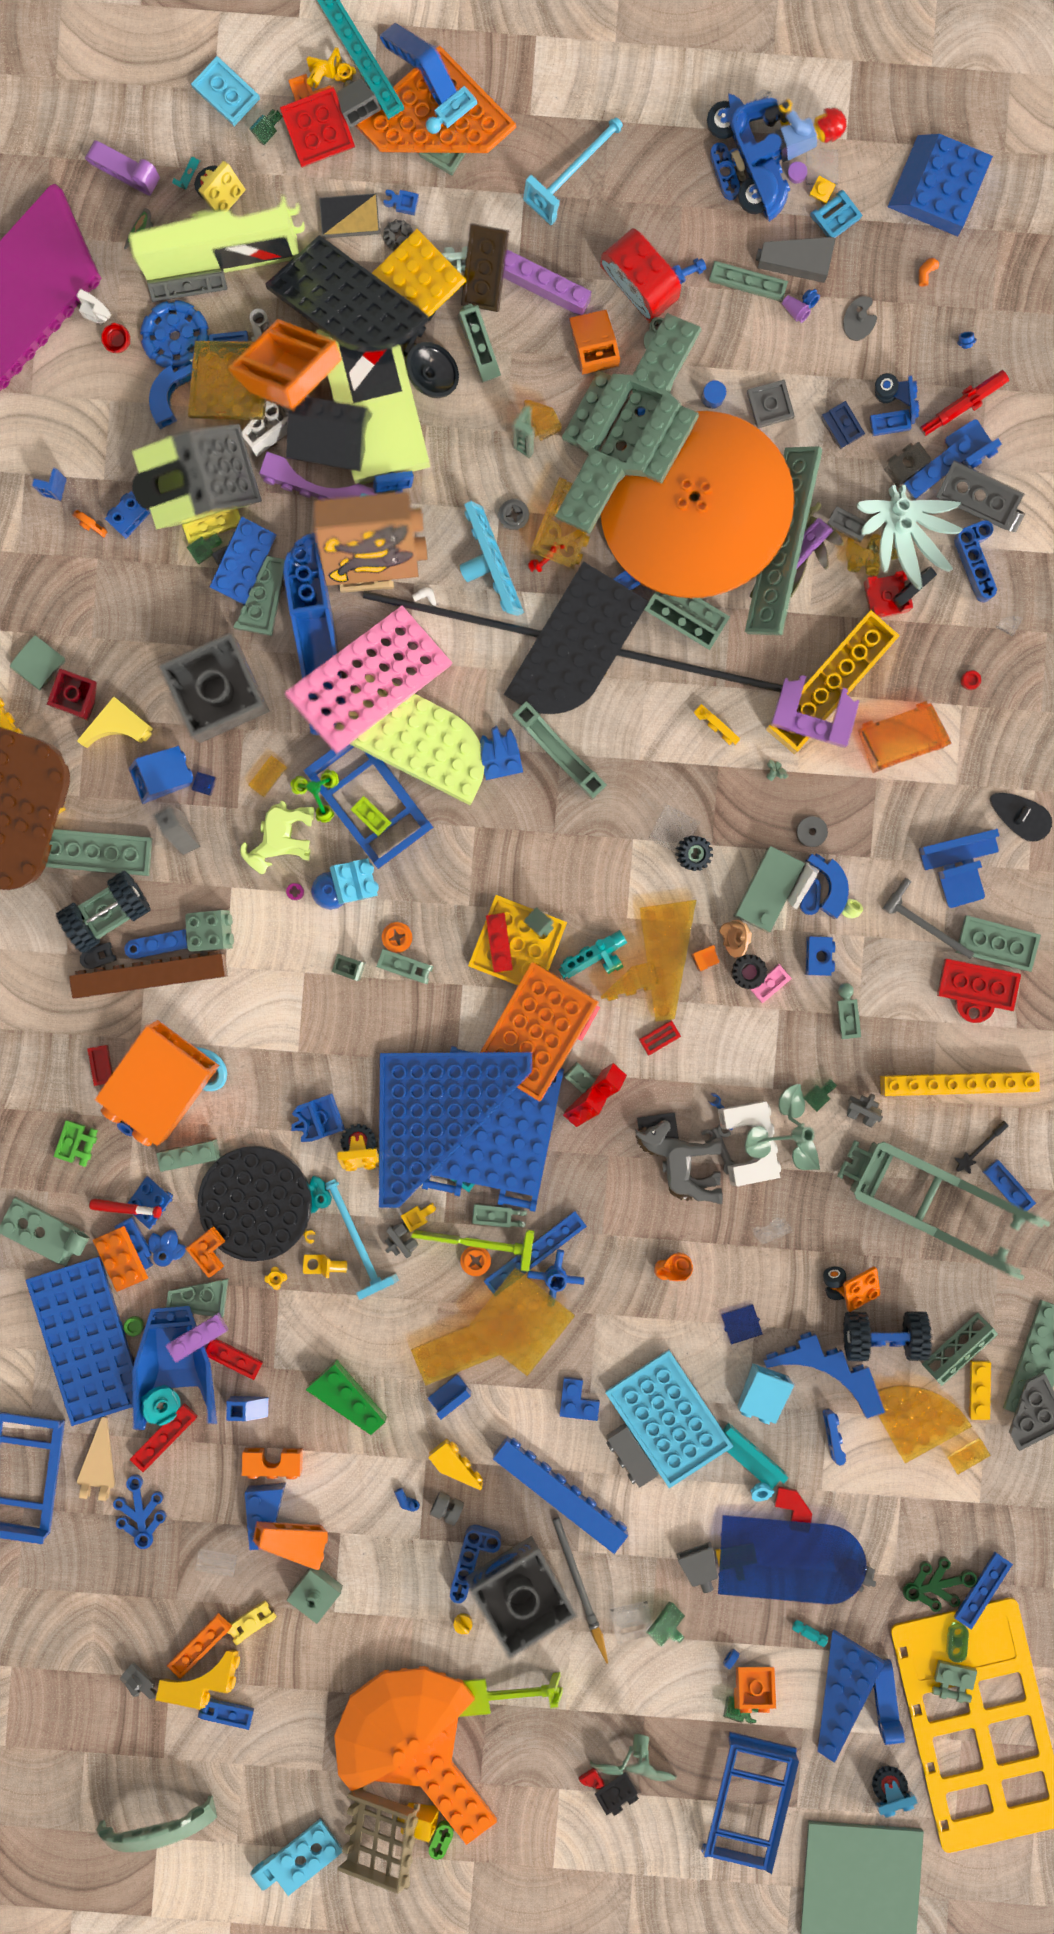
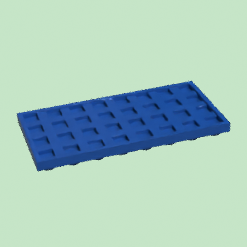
[26,1256,134,1426]

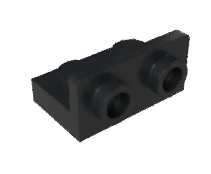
[595,1772,642,1816]

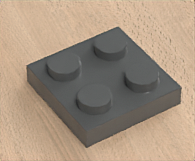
[747,379,795,428]

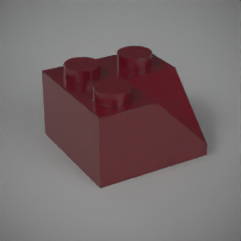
[47,668,97,721]

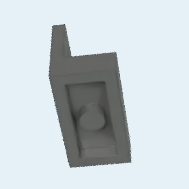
[827,506,867,543]

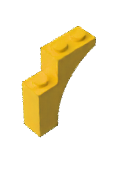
[155,1650,240,1709]

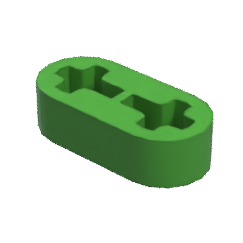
[429,1820,454,1860]

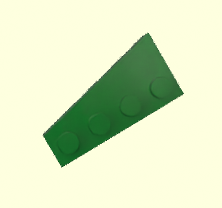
[306,1360,387,1435]

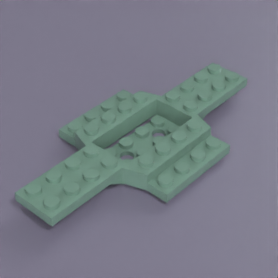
[555,313,702,534]

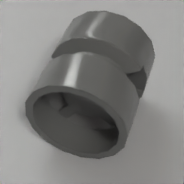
[429,1491,464,1526]

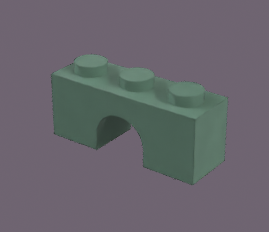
[156,1139,221,1172]

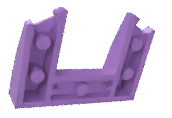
[770,676,859,748]

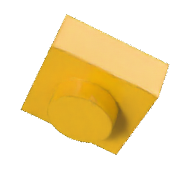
[809,176,836,204]

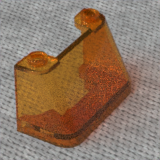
[858,701,952,773]

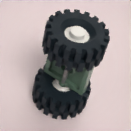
[56,870,151,953]

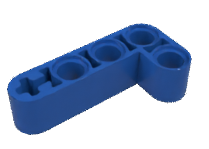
[954,520,997,602]
[450,1525,501,1604]
[873,1659,905,1745]

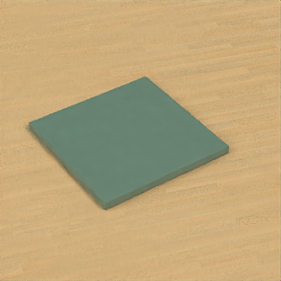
[800,1821,924,1934]

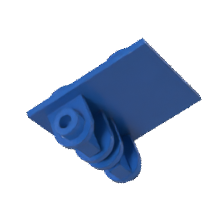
[128,1176,173,1229]

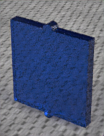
[721,1304,763,1345]

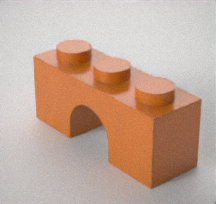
[242,1448,303,1479]

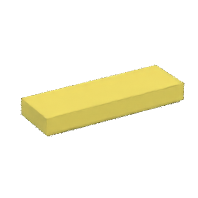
[182,508,241,544]

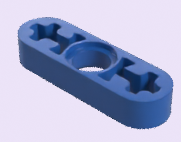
[710,143,740,200]

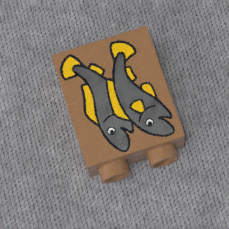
[314,492,428,586]

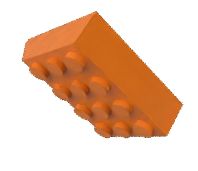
[228,319,342,410]

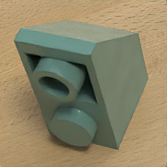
[523,907,554,937]

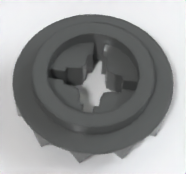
[383,219,413,250]
[499,499,529,530]

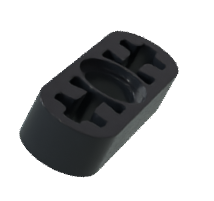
[892,566,937,608]

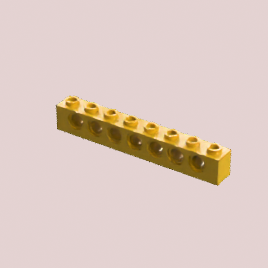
[880,1071,1040,1096]

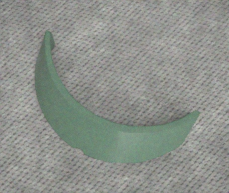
[96,1795,217,1852]

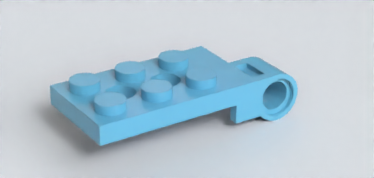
[250,1818,343,1896]

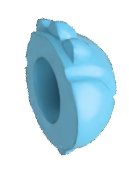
[750,1482,774,1502]

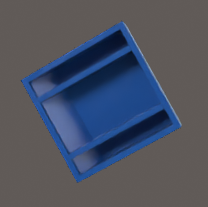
[888,134,993,237]

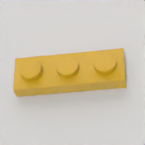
[969,1360,991,1420]

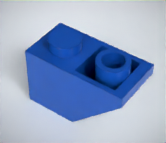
[226,1396,269,1421]

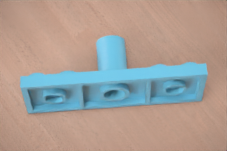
[460,501,524,616]

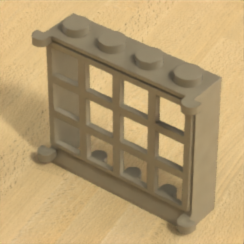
[338,1785,420,1894]

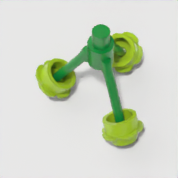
[290,769,339,823]

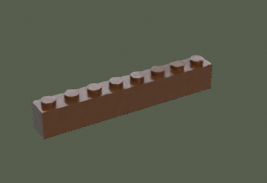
[69,951,228,999]

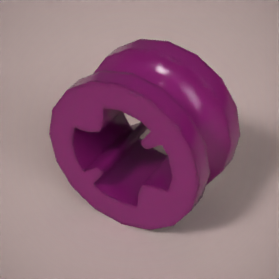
[286,883,304,901]

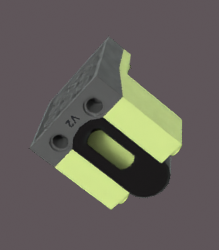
[132,424,262,529]

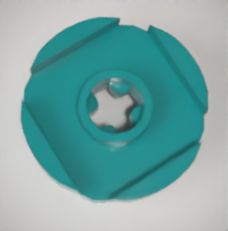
[141,1385,181,1426]

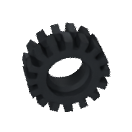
[731,955,768,989]

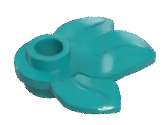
[309,1176,332,1213]

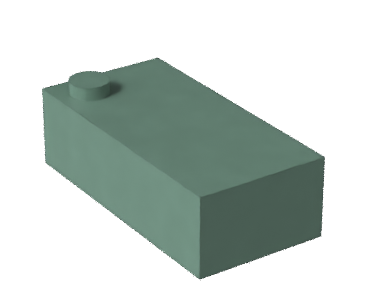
[733,846,805,933]

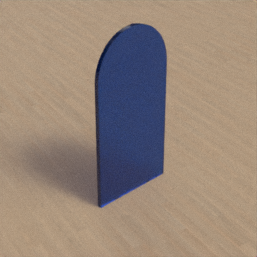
[718,1515,867,1604]

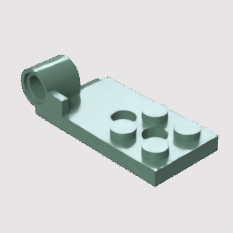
[0,1197,90,1266]

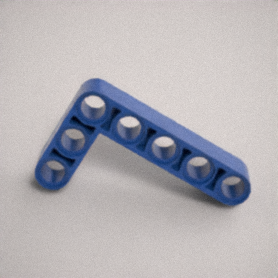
[380,23,457,106]

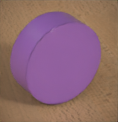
[787,162,807,184]

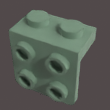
[185,910,234,951]

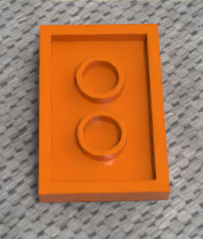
[93,1226,148,1292]

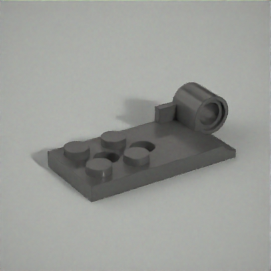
[936,460,1025,532]

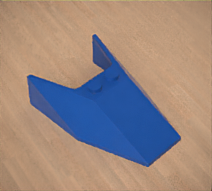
[132,1306,217,1430]

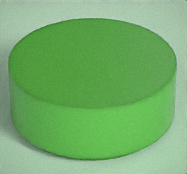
[124,1316,144,1336]

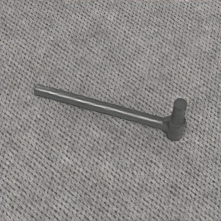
[882,878,974,959]

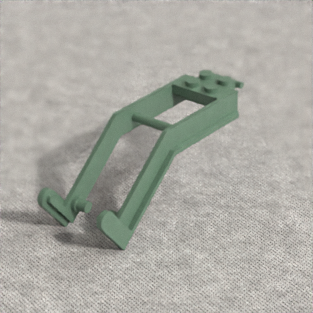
[837,1140,1051,1280]

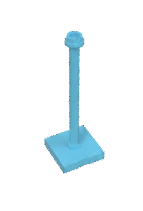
[523,117,623,225]
[325,1179,399,1300]

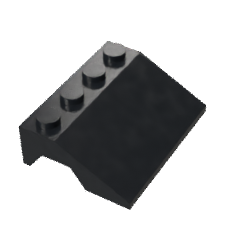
[286,396,372,472]

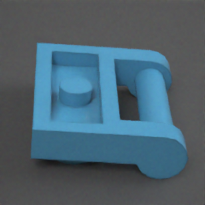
[810,190,863,238]

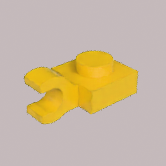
[401,1203,436,1232]

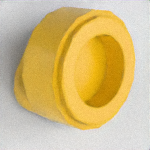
[453,1613,473,1635]

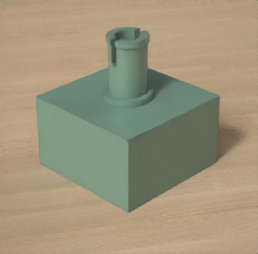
[286,1567,343,1624]

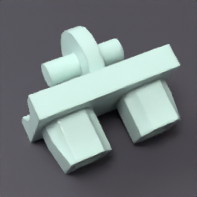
[441,246,468,273]

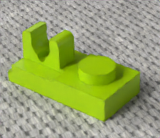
[350,796,391,837]

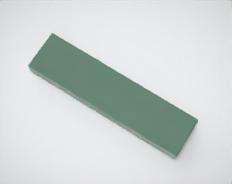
[709,261,788,302]

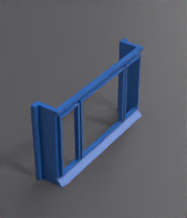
[303,744,434,869]
[0,1412,65,1544]
[701,1732,799,1874]

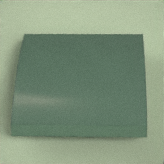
[10,635,65,691]

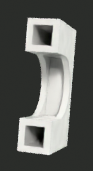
[718,1101,781,1186]

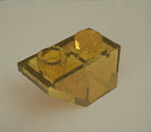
[522,399,562,441]

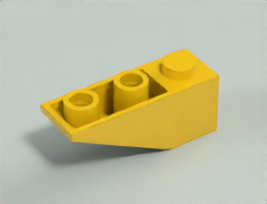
[428,1439,483,1490]

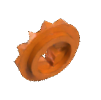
[382,922,412,953]
[460,1246,491,1276]

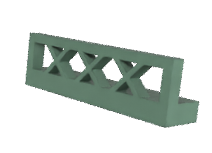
[513,405,534,459]
[922,1313,998,1386]

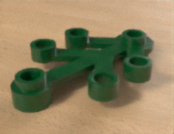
[903,1556,977,1612]

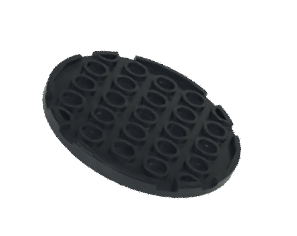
[197,1146,312,1262]

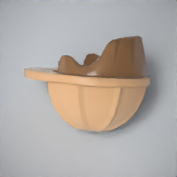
[719,920,752,958]

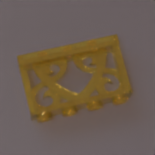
[531,477,596,569]

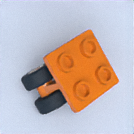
[823,1266,880,1312]

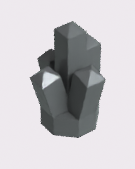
[120,1662,157,1699]

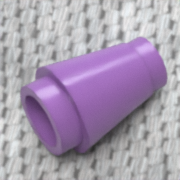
[782,295,811,323]

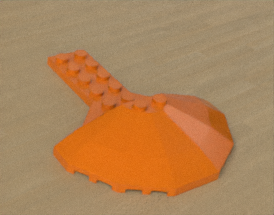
[334,1666,497,1845]

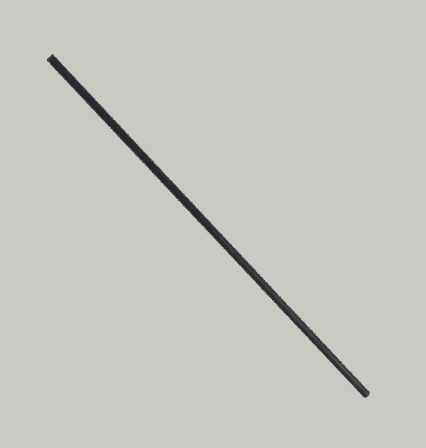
[363,591,783,692]

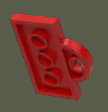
[937,959,1021,1023]

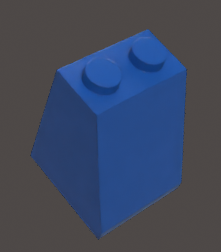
[128,746,193,804]

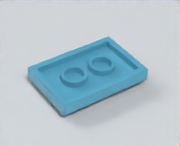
[191,56,260,126]

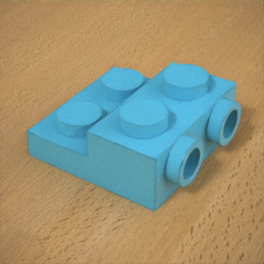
[330,858,379,904]

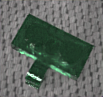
[646,1602,685,1647]

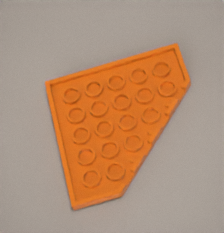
[355,45,516,153]

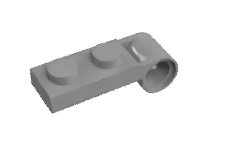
[249,308,270,343]

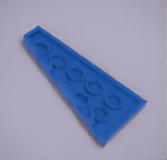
[818,1630,886,1763]

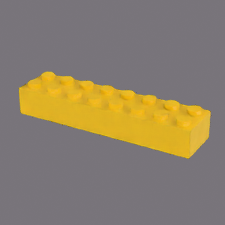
[766,610,900,754]

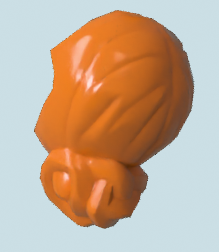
[654,1252,693,1282]

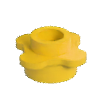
[334,63,356,83]
[264,1266,287,1290]

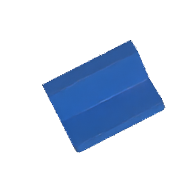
[32,468,67,501]
[428,1375,471,1420]

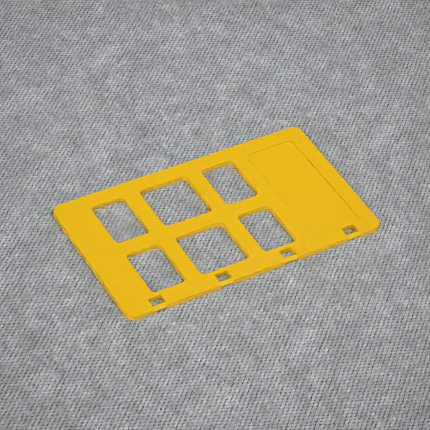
[891,1597,1054,1853]

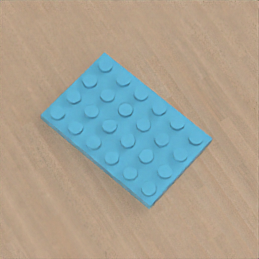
[605,1349,733,1488]

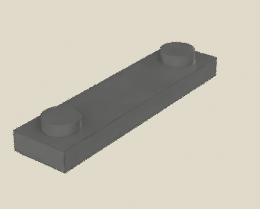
[147,268,228,302]

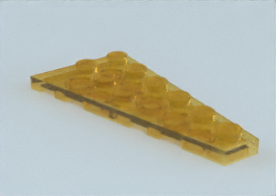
[639,900,697,1022]

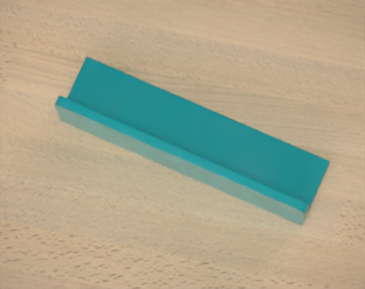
[723,1422,789,1489]

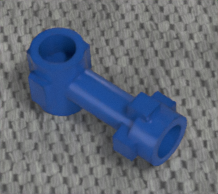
[672,258,706,284]

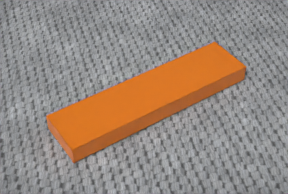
[167,1613,232,1679]

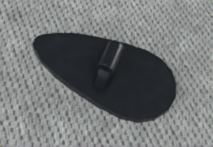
[990,793,1052,842]

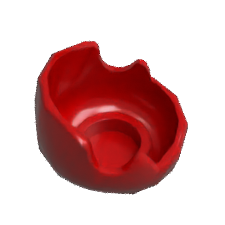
[101,323,131,354]

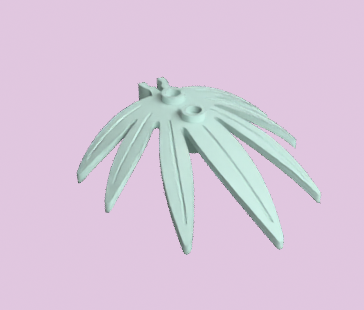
[857,485,963,589]

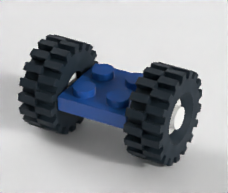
[843,1311,932,1361]

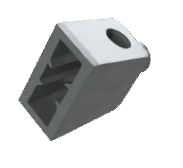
[337,79,382,128]
[676,1542,718,1593]

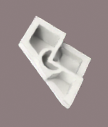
[77,289,111,325]
[787,862,820,910]

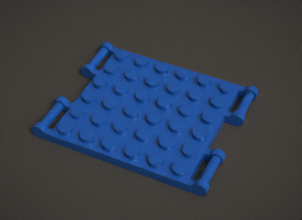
[422,1046,564,1212]

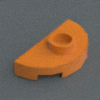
[72,510,108,537]

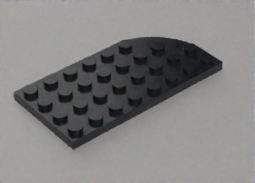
[265,235,430,352]
[504,561,649,715]

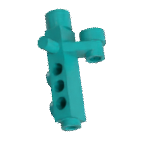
[558,930,627,979]

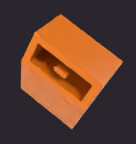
[569,309,620,375]

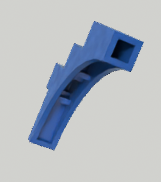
[763,1332,885,1419]

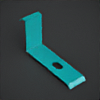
[172,156,201,190]

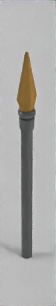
[552,1517,608,1663]

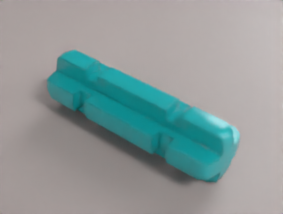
[792,1620,828,1647]

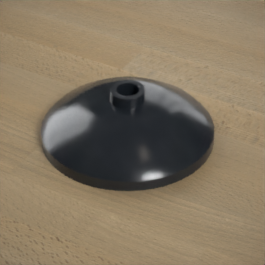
[405,342,459,398]

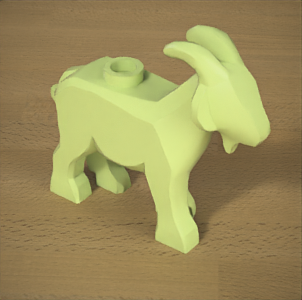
[240,801,315,874]

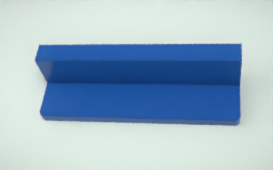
[919,829,1000,870]

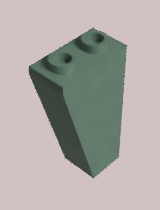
[457,304,501,383]

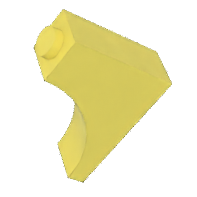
[77,697,153,748]

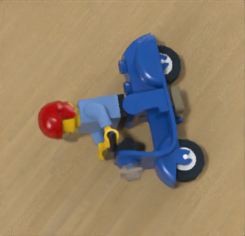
[707,89,847,222]

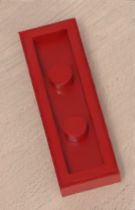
[206,1338,263,1380]

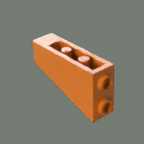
[253,1522,328,1570]

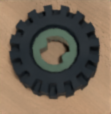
[675,835,713,871]

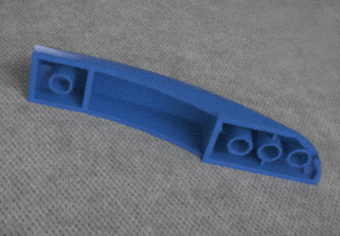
[284,532,346,735]

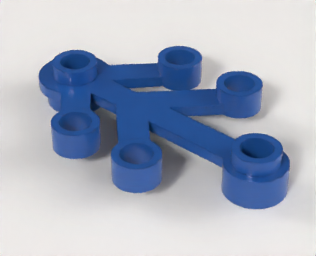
[113,1474,167,1549]

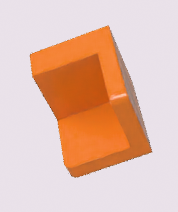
[692,945,720,971]

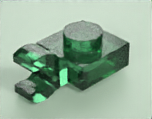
[249,109,283,145]
[187,533,223,564]
[803,1079,837,1112]

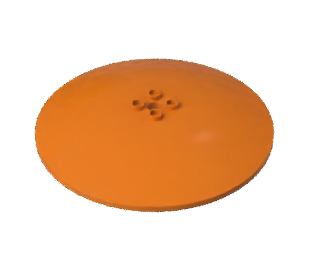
[601,411,794,598]

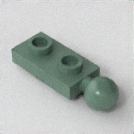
[837,983,861,1039]

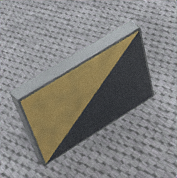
[319,193,380,239]

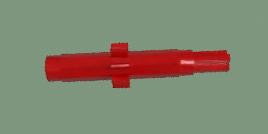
[920,370,1009,436]

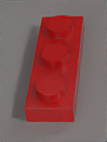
[486,913,513,973]

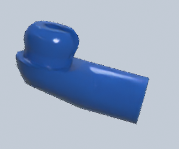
[394,1488,420,1512]

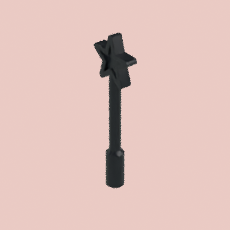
[954,1120,1009,1174]

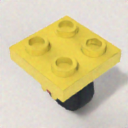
[194,161,246,211]

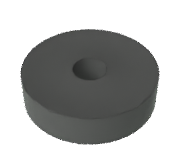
[796,816,828,847]

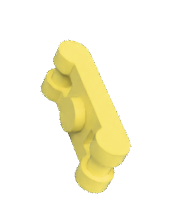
[227,1600,277,1645]

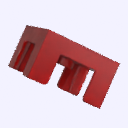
[864,570,913,618]

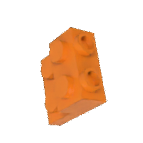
[734,1667,776,1713]

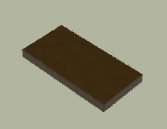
[461,223,509,312]

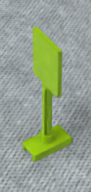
[412,1230,534,1272]
[459,1672,563,1717]

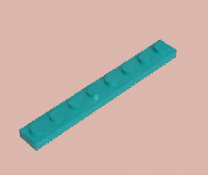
[316,0,404,119]

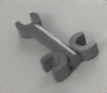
[701,1124,736,1174]

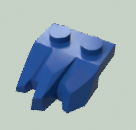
[480,725,523,780]
[291,1093,345,1142]

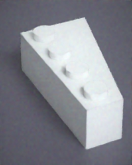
[242,394,310,457]

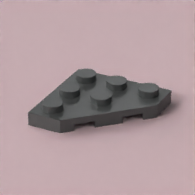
[1009,1372,1054,1451]

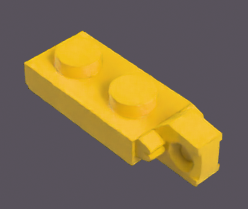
[694,704,740,745]

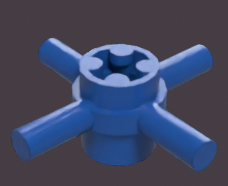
[527,1249,585,1306]

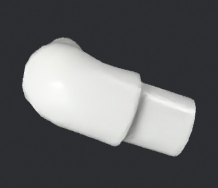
[412,587,436,606]

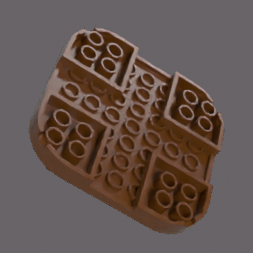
[0,727,70,890]

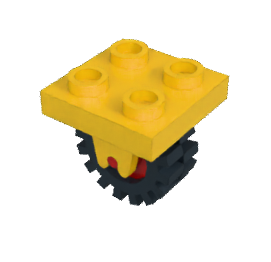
[337,1124,379,1171]

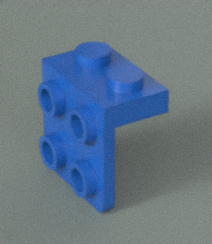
[945,419,1002,469]
[938,858,985,908]

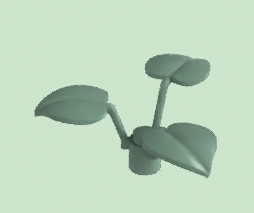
[745,1084,820,1170]
[590,1734,677,1781]

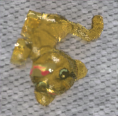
[845,533,898,576]

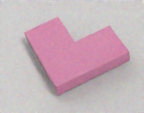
[742,964,792,1003]

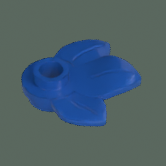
[148,1229,186,1267]

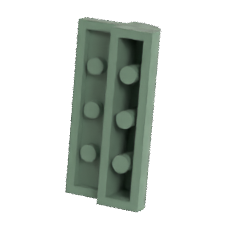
[644,591,730,650]

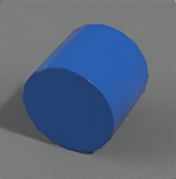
[701,380,727,409]

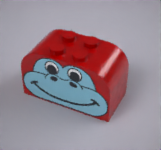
[600,228,681,323]

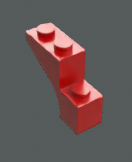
[563,1063,627,1127]

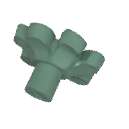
[766,759,789,781]

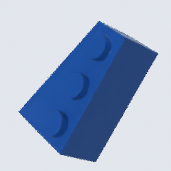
[245,1483,286,1550]

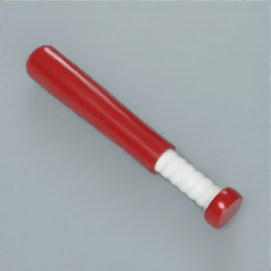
[89,1199,162,1218]

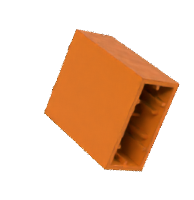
[95,1020,220,1146]

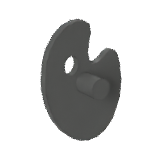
[843,296,877,341]

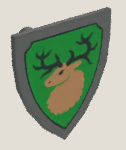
[124,208,153,249]

